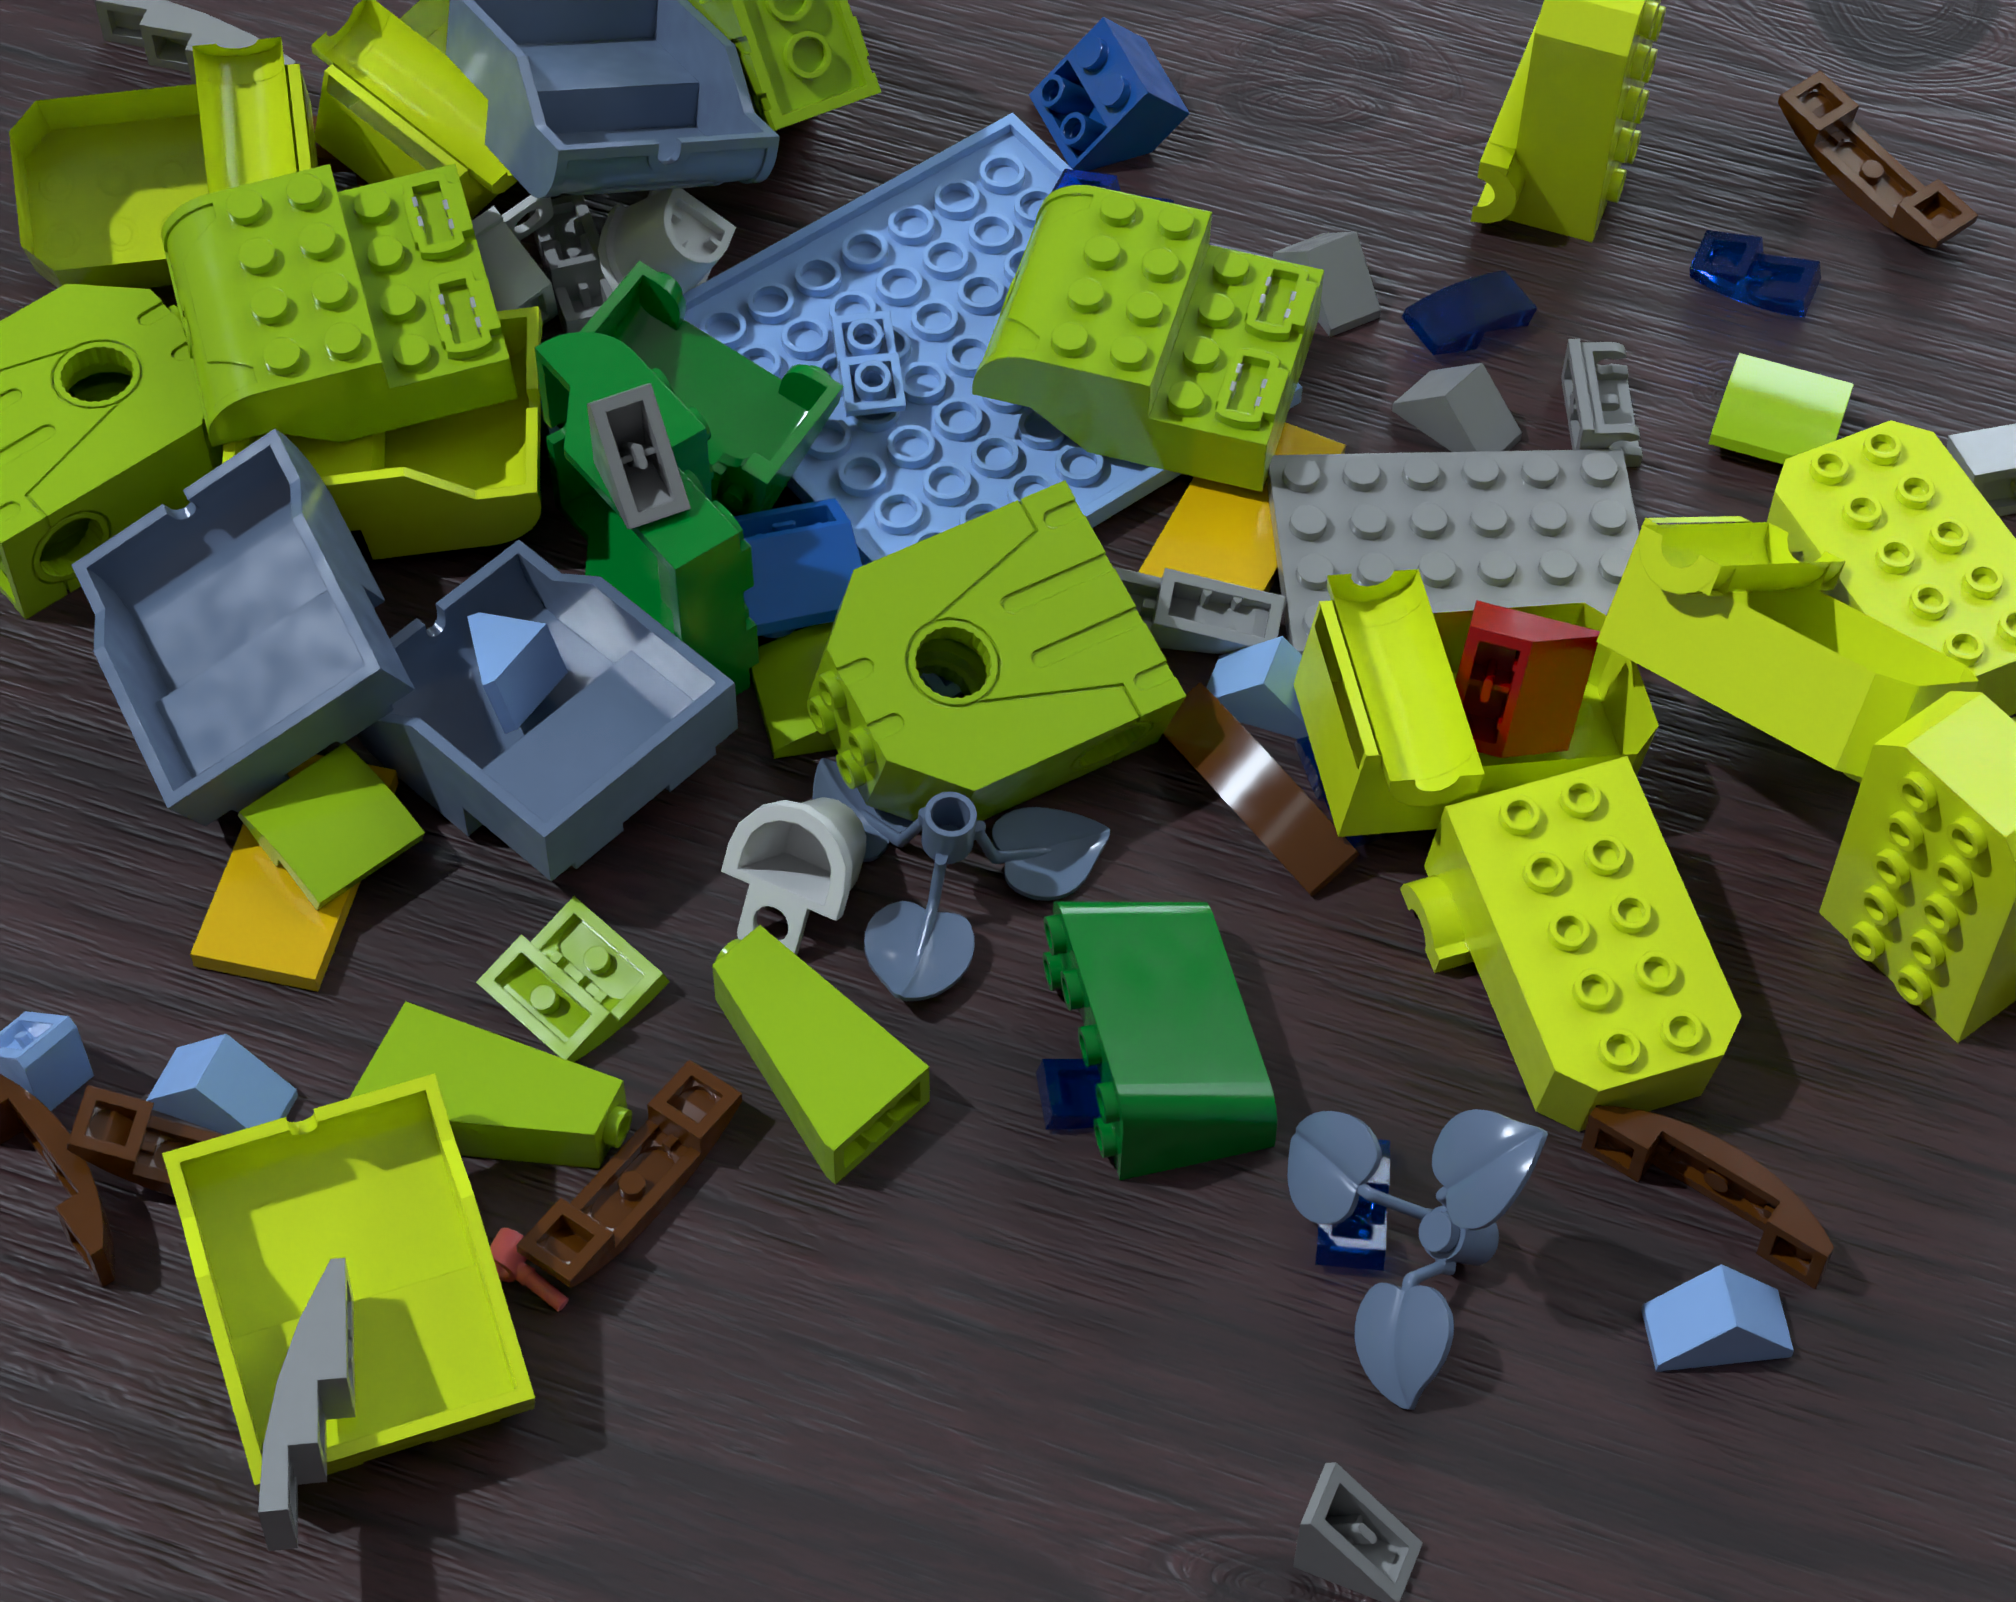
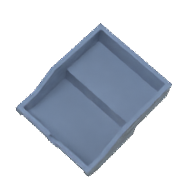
[446,0,780,198]
[71,429,415,827]
[356,540,738,882]

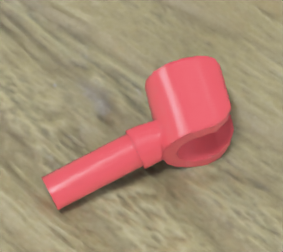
[490,1228,569,1312]

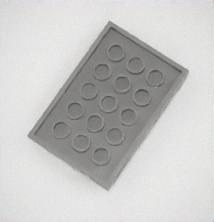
[1266,449,1639,655]

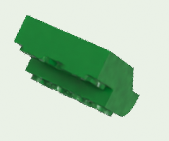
[534,332,759,696]

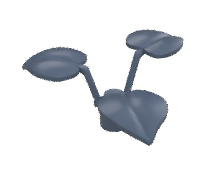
[812,758,1110,1001]
[1287,1109,1548,1410]

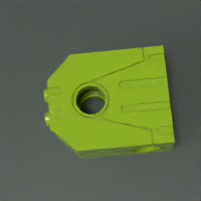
[688,0,881,131]
[0,284,223,620]
[807,480,1186,822]

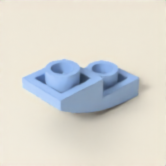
[831,310,906,417]

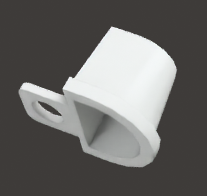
[598,188,736,294]
[472,195,558,326]
[721,797,866,955]

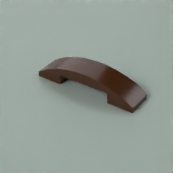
[1778,70,1978,248]
[1163,682,1360,898]
[516,1059,743,1288]
[0,1074,115,1288]
[66,1085,223,1197]
[1581,1105,1834,1290]

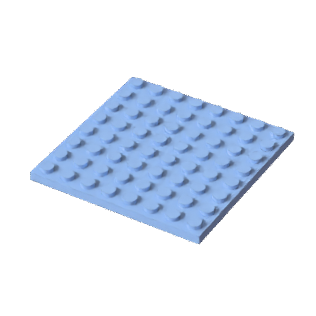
[683,113,1302,566]

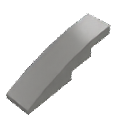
[94,0,296,84]
[528,195,613,334]
[1112,566,1286,654]
[258,1258,355,1551]

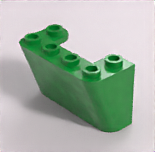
[1043,902,1277,1181]

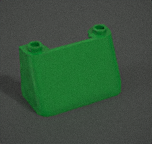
[557,261,844,516]

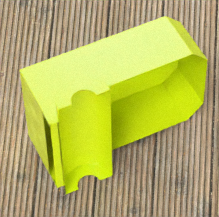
[311,0,518,220]
[1471,0,1666,242]
[9,37,318,288]
[1767,420,2016,722]
[1596,516,1979,783]
[1293,569,1659,837]
[1819,691,2016,1043]
[1400,756,1742,1132]

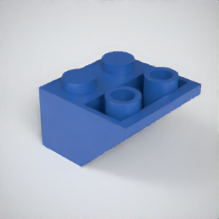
[1029,17,1190,174]
[734,498,862,638]

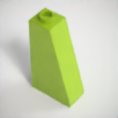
[712,925,930,1185]
[349,1001,632,1168]

